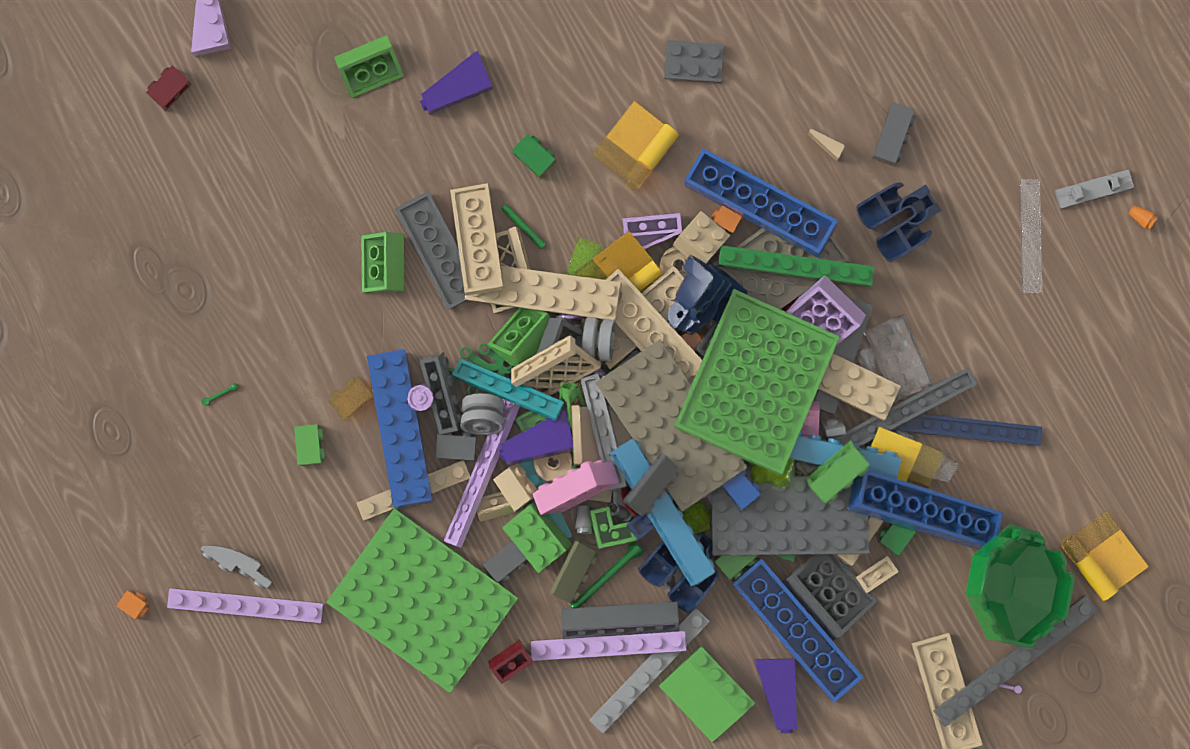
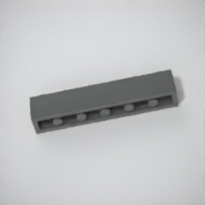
[813,298,873,415]
[561,601,679,639]

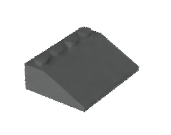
[782,555,877,641]

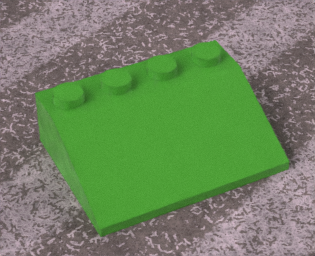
[659,646,755,742]

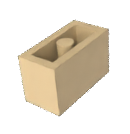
[493,464,537,511]

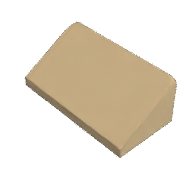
[477,492,516,522]

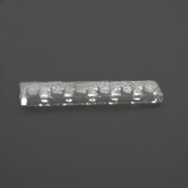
[1020,179,1042,294]

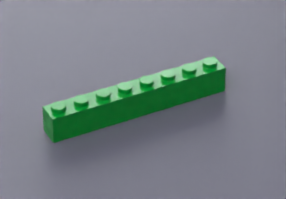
[718,245,874,288]

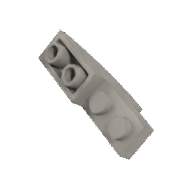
[200,546,274,589]

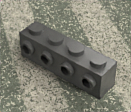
[420,352,463,434]

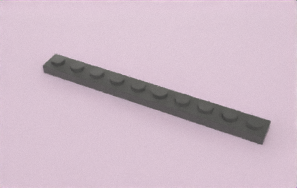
[801,367,977,474]
[933,596,1098,727]

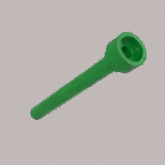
[570,541,644,608]

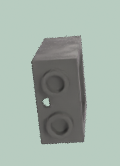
[537,316,584,375]

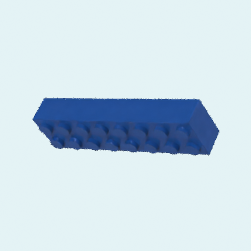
[684,148,838,259]
[367,349,434,509]
[848,470,1003,550]
[731,559,864,703]

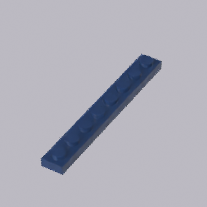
[891,414,1042,446]

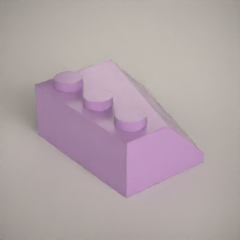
[786,275,866,346]

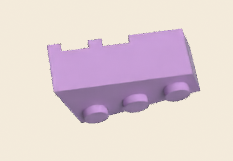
[191,0,231,57]
[622,213,682,249]

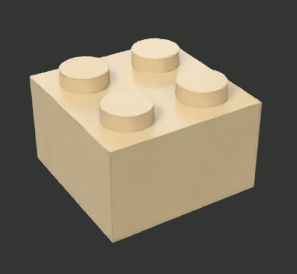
[673,211,730,264]

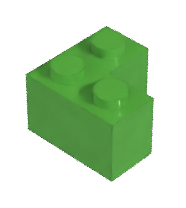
[590,507,636,549]

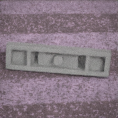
[1055,169,1134,209]

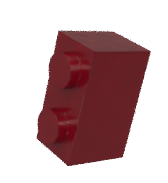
[146,65,192,111]
[488,639,533,684]

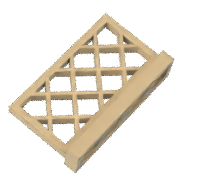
[491,227,531,313]
[511,335,601,396]

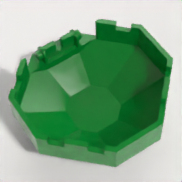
[965,524,1075,649]

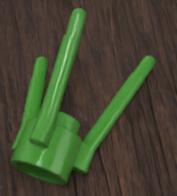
[559,382,587,428]

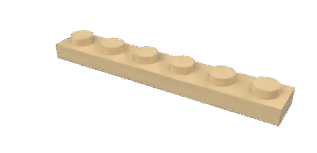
[356,460,470,521]

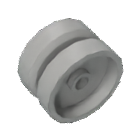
[582,317,616,362]
[461,394,504,435]

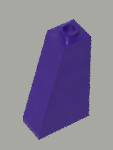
[420,51,493,115]
[500,410,574,466]
[755,658,797,733]

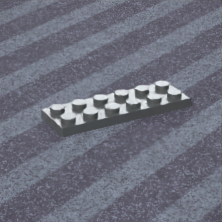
[395,191,467,310]

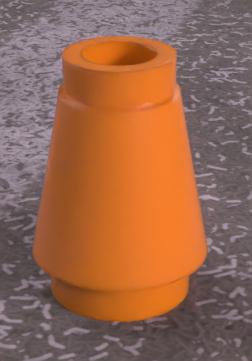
[1128,205,1158,230]

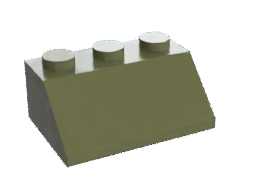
[550,541,598,603]

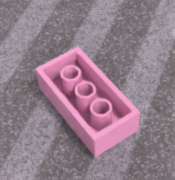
[532,460,620,515]

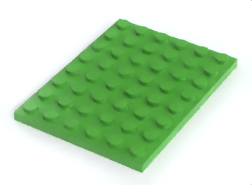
[673,289,839,476]
[326,508,519,693]

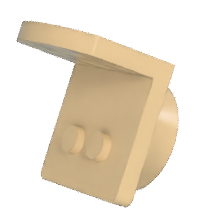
[572,405,631,466]

